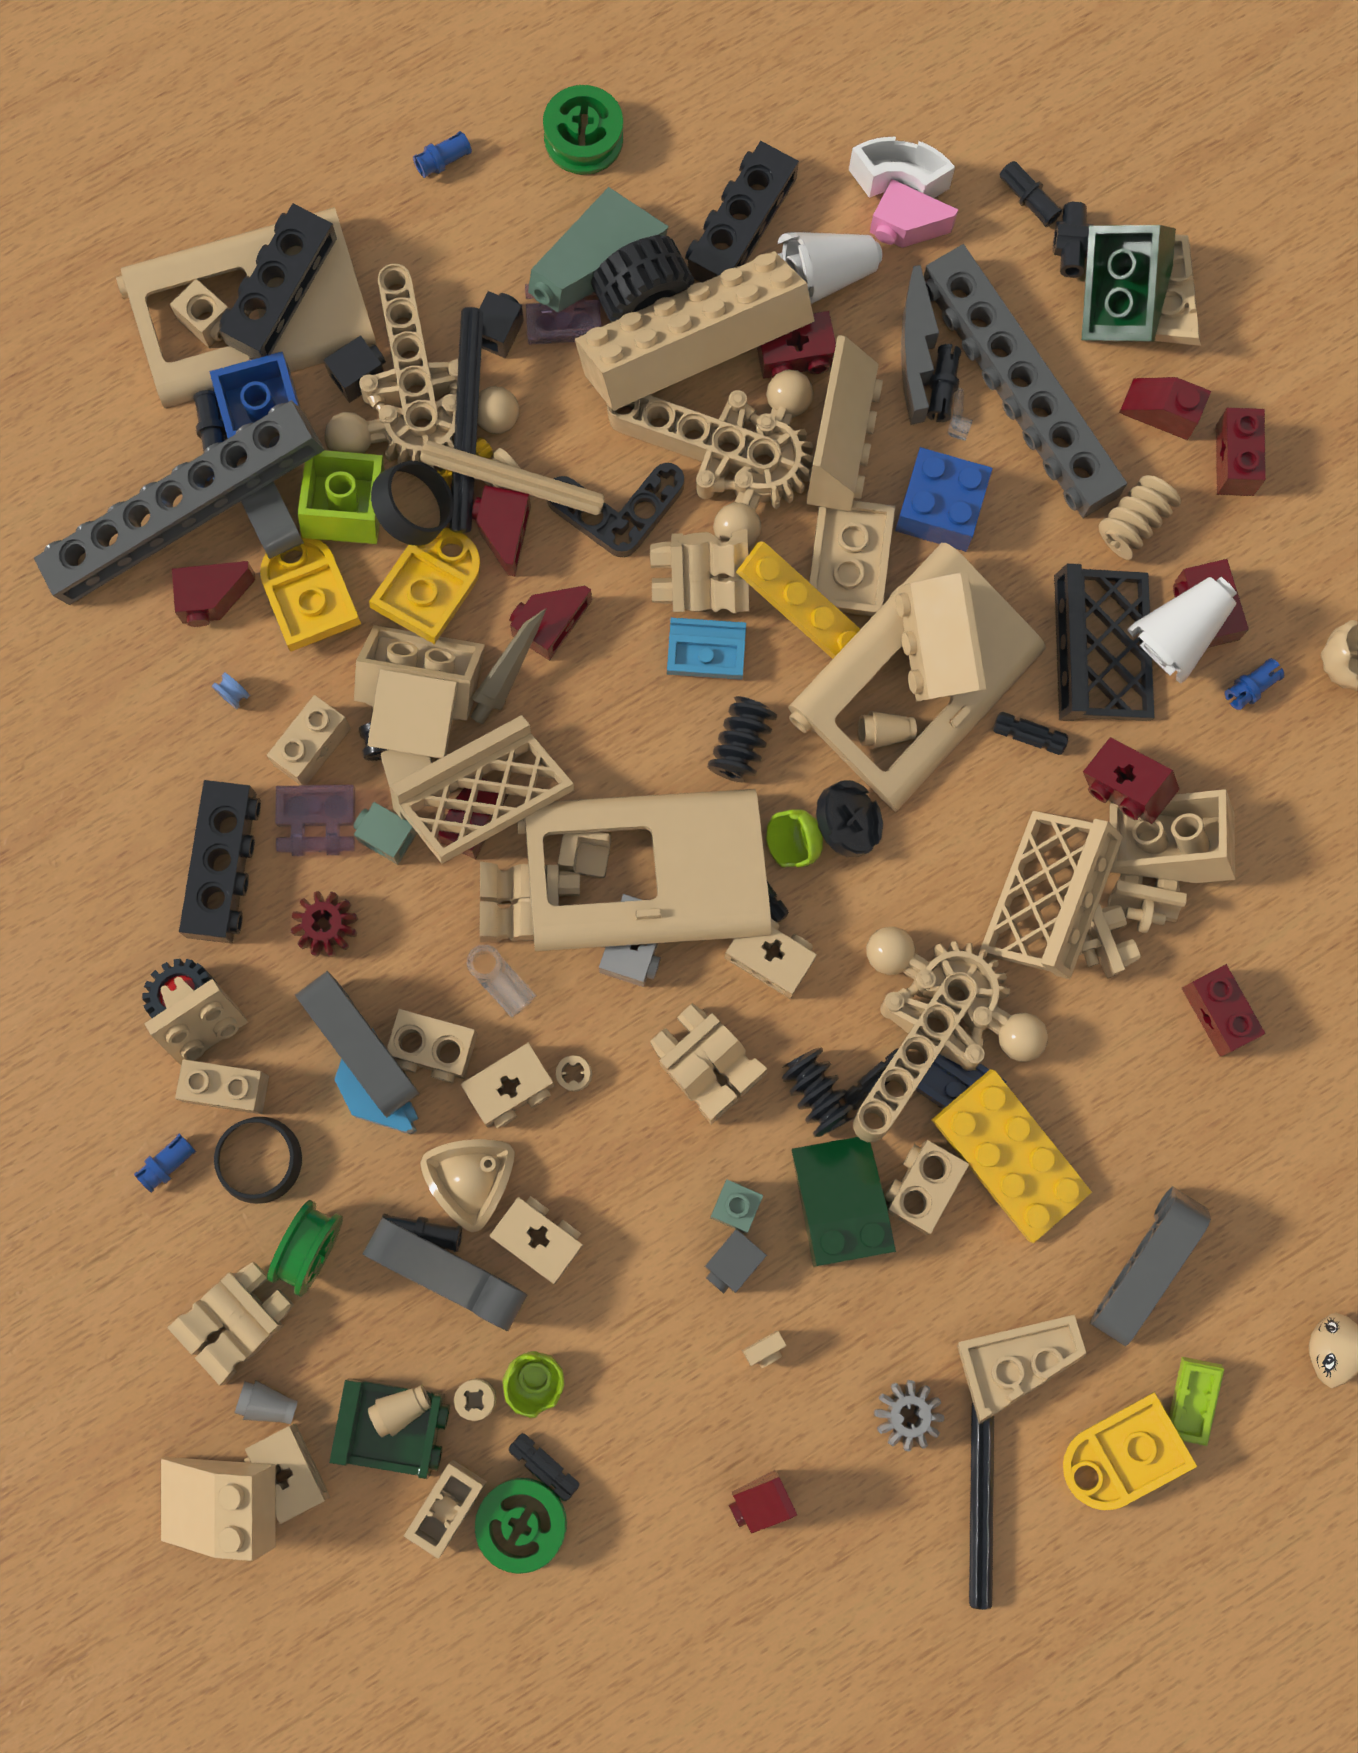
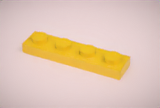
[736,542,860,659]

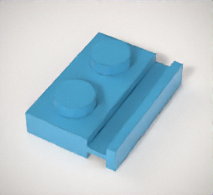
[667,617,746,680]

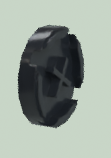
[816,780,883,857]

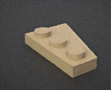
[1154,234,1201,346]
[957,1315,1086,1424]

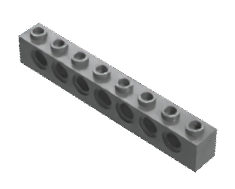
[924,244,1128,518]
[34,400,325,605]

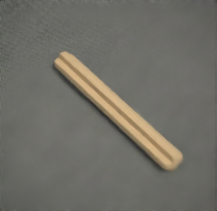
[420,441,604,515]

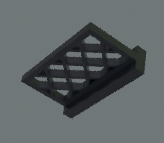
[1054,563,1155,721]

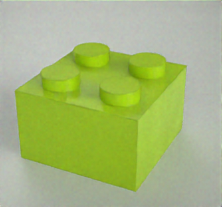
[298,450,384,544]

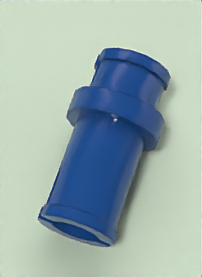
[413,131,472,178]
[1225,658,1285,710]
[134,1133,197,1193]

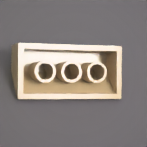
[806,335,883,512]

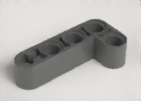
[295,971,420,1118]
[1090,1186,1211,1346]
[363,1217,527,1331]

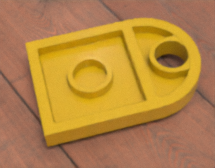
[369,528,480,644]
[260,535,361,652]
[1063,1391,1197,1510]

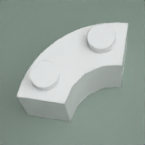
[849,137,955,198]

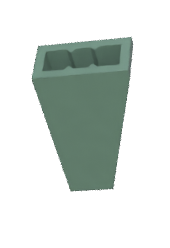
[528,187,669,312]

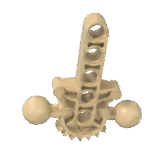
[325,264,519,469]
[606,370,814,547]
[853,926,1048,1142]

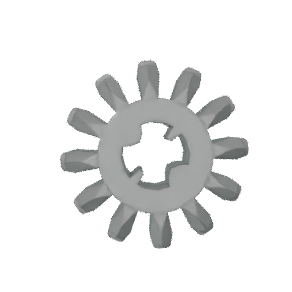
[874,1380,944,1451]

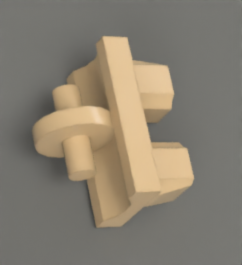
[1108,874,1187,933]
[1079,904,1141,979]

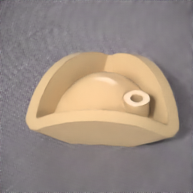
[420,1139,515,1232]

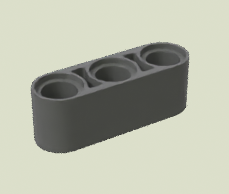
[237,463,304,559]

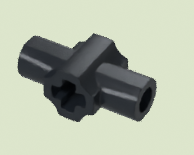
[1052,201,1094,278]

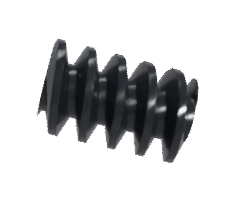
[707,696,777,783]
[782,1047,855,1138]

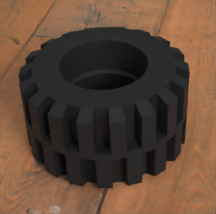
[591,235,694,323]

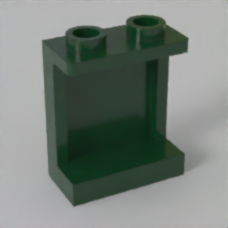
[329,1378,450,1479]

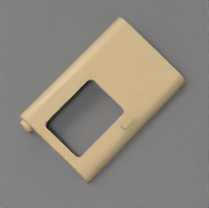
[116,207,378,409]
[788,543,1046,813]
[517,789,771,951]

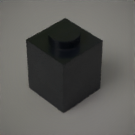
[479,291,524,358]
[324,335,386,403]

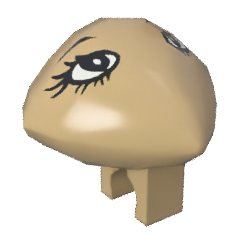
[1309,1312,1358,1389]

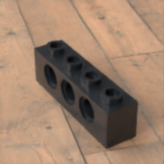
[685,141,799,283]
[219,203,337,359]
[179,780,261,944]

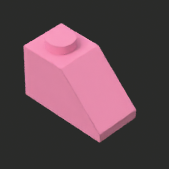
[870,179,958,248]

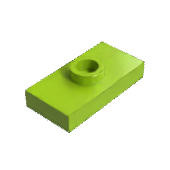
[1169,1357,1224,1446]

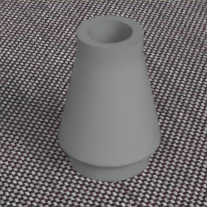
[235,1380,298,1425]

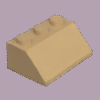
[895,572,987,701]
[354,625,485,721]

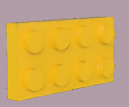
[931,1069,1092,1243]

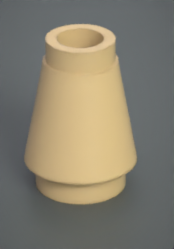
[858,711,917,749]
[368,1385,432,1437]

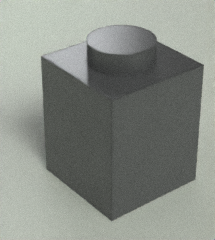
[704,1229,767,1293]

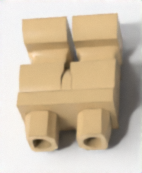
[650,529,749,613]
[480,862,580,942]
[650,1003,767,1125]
[167,1262,294,1385]

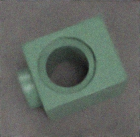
[353,802,417,865]
[710,1179,763,1234]

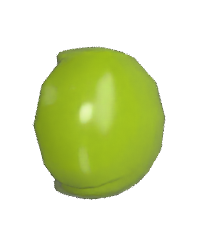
[766,809,823,868]
[502,1351,565,1418]

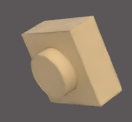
[742,1331,787,1368]

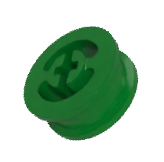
[543,85,623,175]
[267,1200,343,1297]
[475,1478,567,1574]

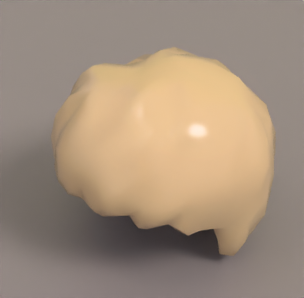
[1321,620,1358,691]

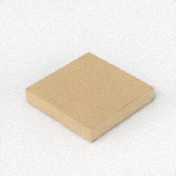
[367,669,458,758]

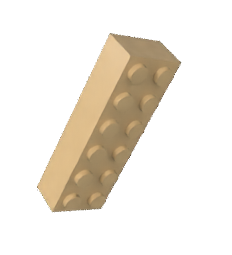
[575,251,814,411]

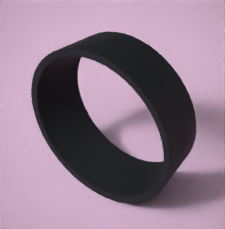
[371,461,454,546]
[214,1117,302,1204]

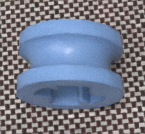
[212,672,250,709]

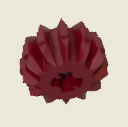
[291,891,358,957]

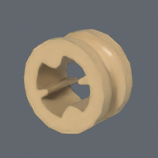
[555,1055,592,1092]

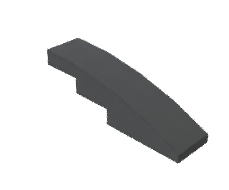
[901,265,939,425]

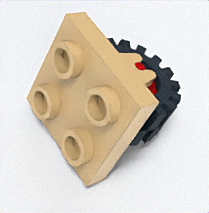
[142,959,248,1065]

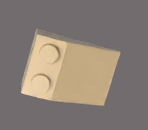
[1110,789,1235,883]
[161,1457,276,1561]

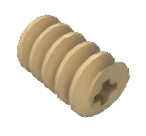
[1099,475,1181,560]

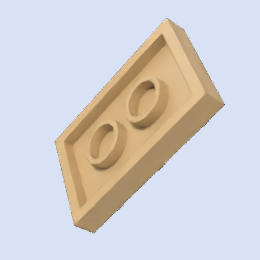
[809,500,895,617]

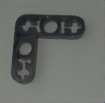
[547,463,684,558]

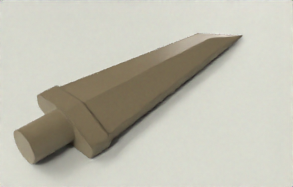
[471,608,547,724]

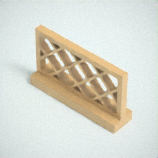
[390,715,574,864]
[980,811,1123,979]

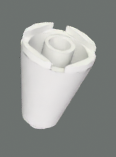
[777,232,882,304]
[1127,577,1237,683]

